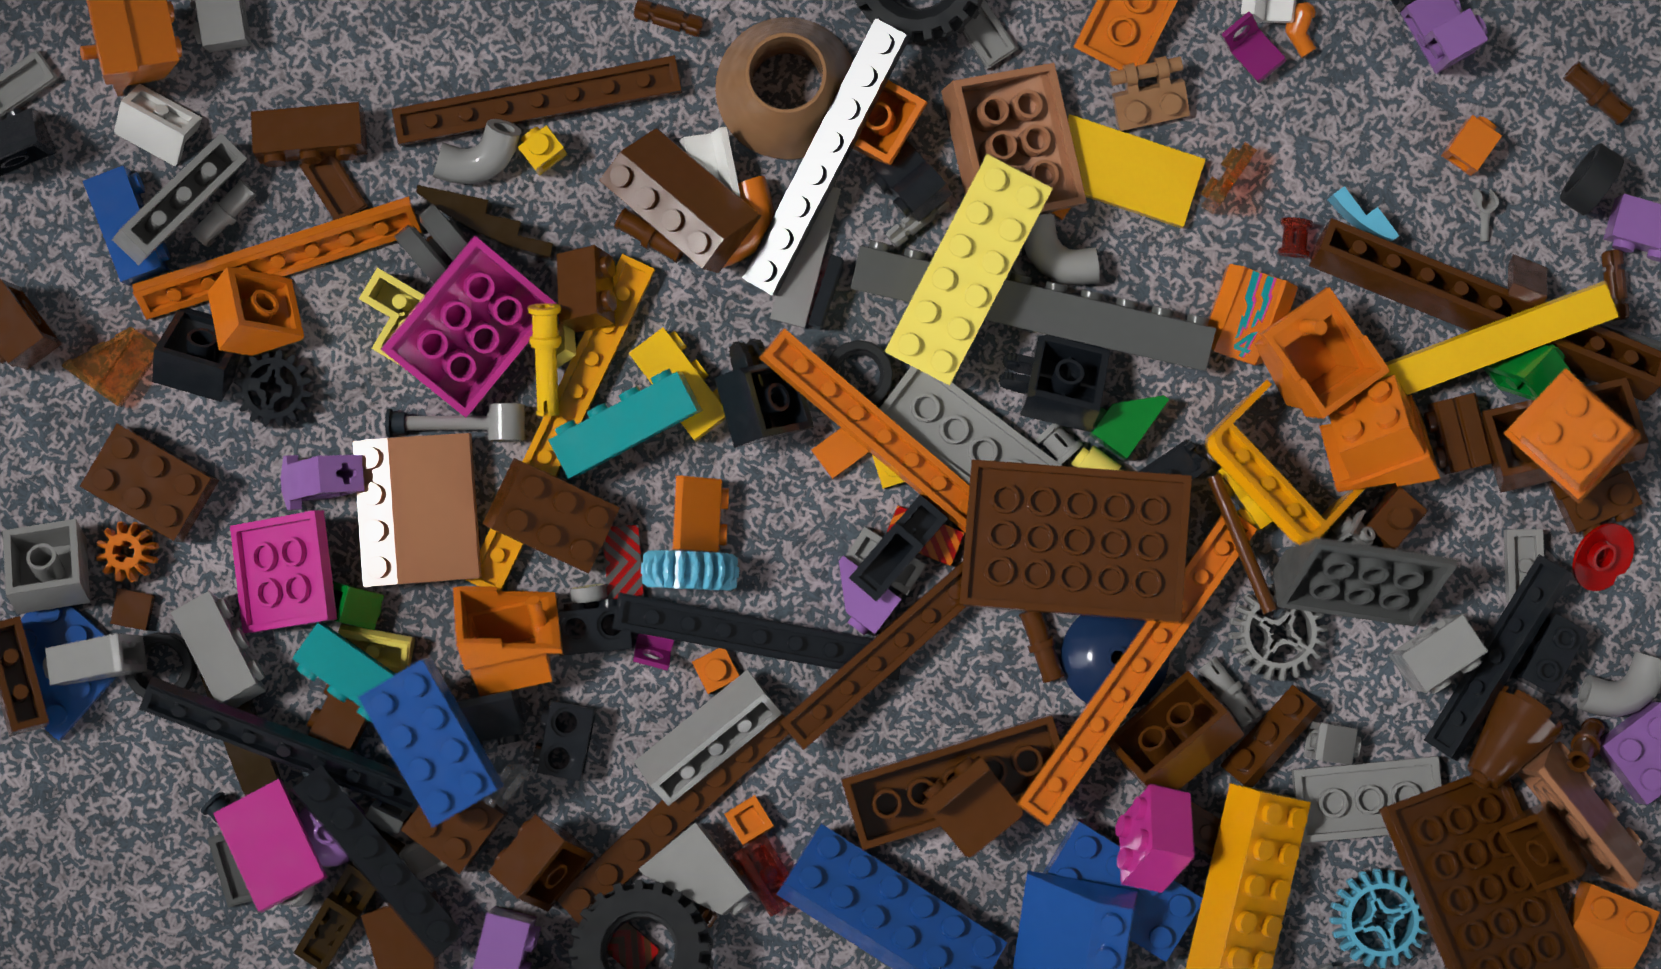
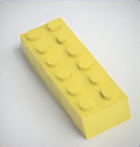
[884,154,1053,386]

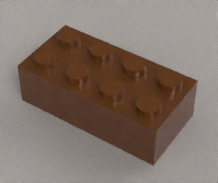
[1482,377,1649,493]

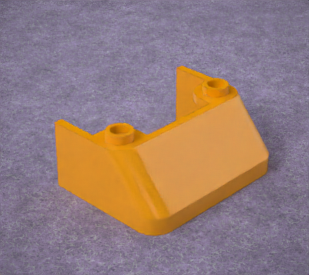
[1205,379,1365,545]

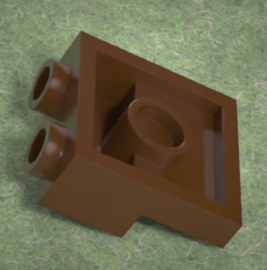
[1547,465,1643,537]

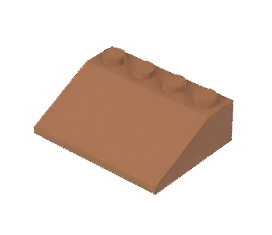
[941,63,1087,215]
[353,433,482,587]
[1517,741,1646,890]

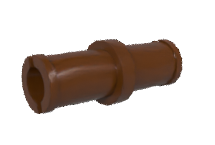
[1563,61,1633,125]
[614,208,684,263]
[1019,611,1065,683]
[1567,718,1605,772]

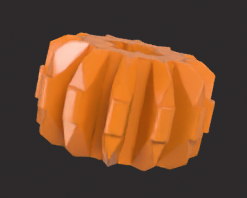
[96,521,159,582]

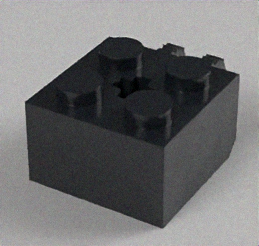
[998,334,1111,432]
[714,338,814,448]

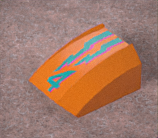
[1208,264,1298,366]

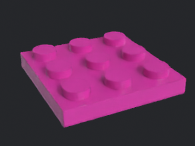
[230,510,337,634]

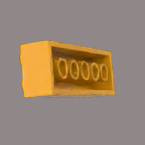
[1186,783,1311,969]

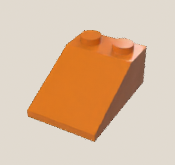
[1567,880,1660,969]

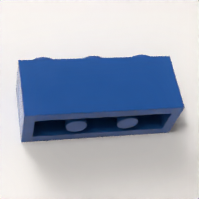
[83,165,170,286]

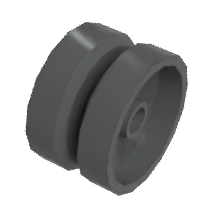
[394,204,470,284]

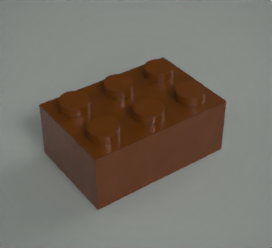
[80,423,219,542]
[482,458,620,574]
[1107,671,1244,790]

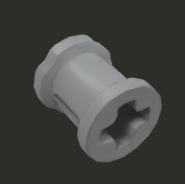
[1035,423,1083,465]

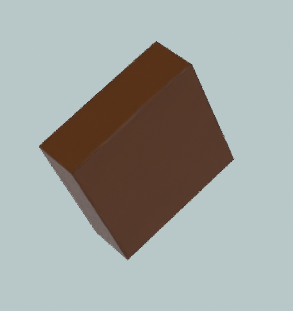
[110,588,155,631]

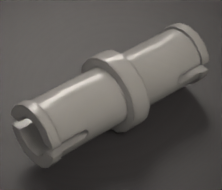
[191,179,257,247]
[1198,656,1261,728]

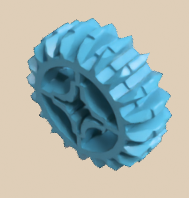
[641,550,739,591]
[1329,868,1428,968]

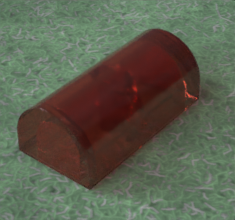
[732,834,791,917]

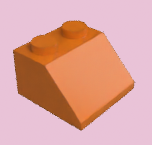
[853,80,928,166]
[207,266,304,356]
[673,475,729,553]

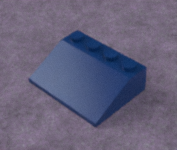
[1013,870,1138,969]

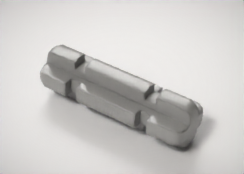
[886,199,950,247]

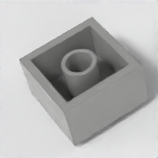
[3,519,90,614]
[1388,614,1488,694]

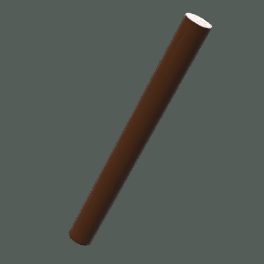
[1207,474,1277,615]

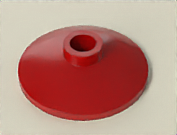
[1572,523,1635,591]

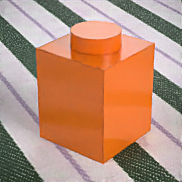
[1441,115,1502,176]

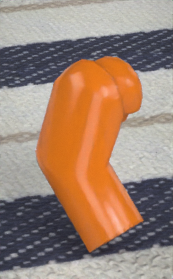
[1285,2,1316,58]

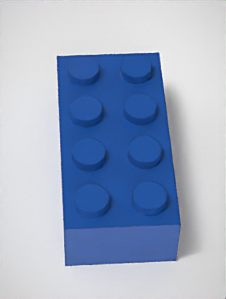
[358,657,505,827]
[1043,819,1202,962]

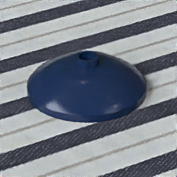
[1060,615,1169,709]

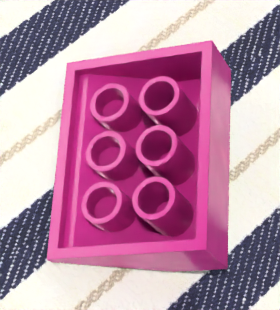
[381,235,557,418]

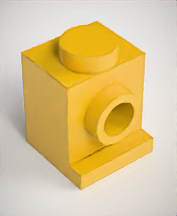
[517,125,568,176]

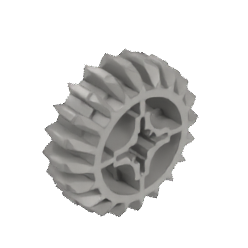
[1228,583,1328,681]

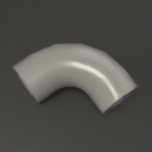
[433,119,522,185]
[1023,214,1100,285]
[1577,652,1661,718]

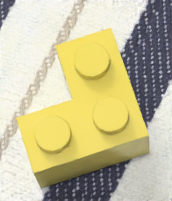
[359,268,425,365]

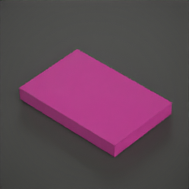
[213,779,328,913]

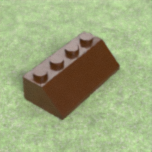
[599,128,762,273]

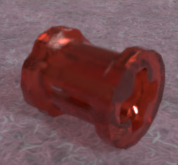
[1277,217,1313,258]

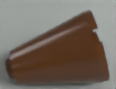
[1467,686,1564,790]

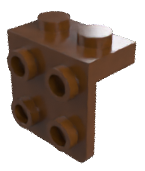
[922,756,1023,857]

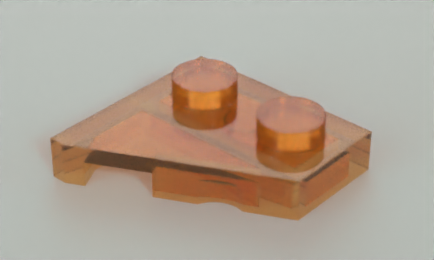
[1200,142,1257,214]
[62,327,157,407]

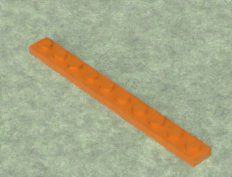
[1017,515,1258,826]

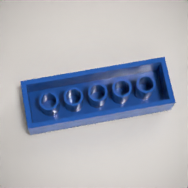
[776,824,1007,969]

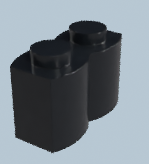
[869,140,952,222]

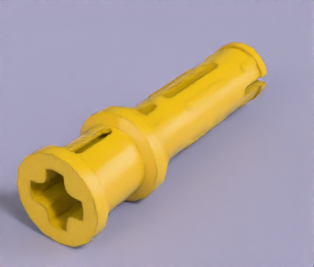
[528,303,562,416]

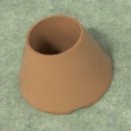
[716,17,853,160]

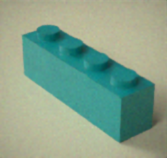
[549,369,702,479]
[292,622,396,722]

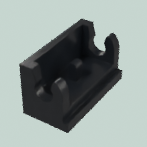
[1138,440,1211,480]

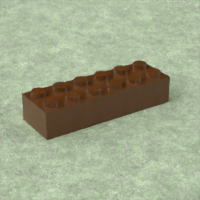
[841,714,1060,850]

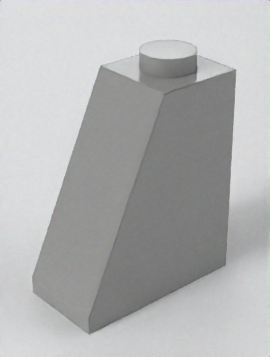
[43,634,148,685]
[639,823,755,916]

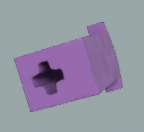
[280,455,365,510]

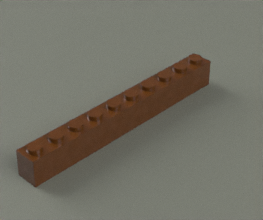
[1309,218,1661,401]

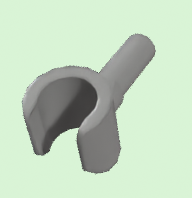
[1472,189,1499,241]

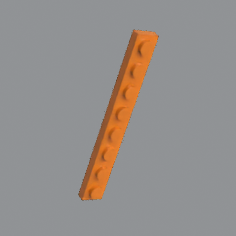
[132,196,422,320]
[759,328,970,533]

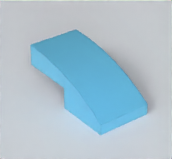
[1328,186,1399,242]

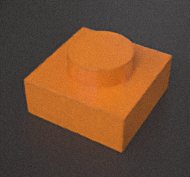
[692,648,740,694]
[724,795,775,847]

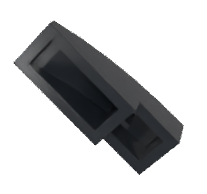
[849,495,948,602]

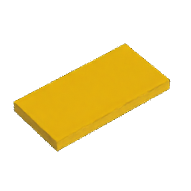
[1067,114,1206,229]

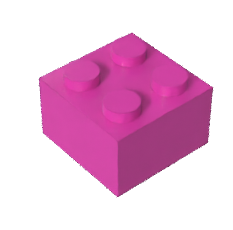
[1116,784,1194,893]

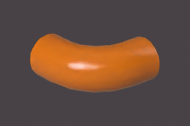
[723,176,774,268]

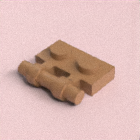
[1109,56,1190,131]

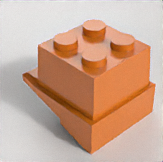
[80,0,182,96]
[1255,287,1390,419]
[1504,368,1641,504]
[1319,375,1440,492]
[453,586,562,697]

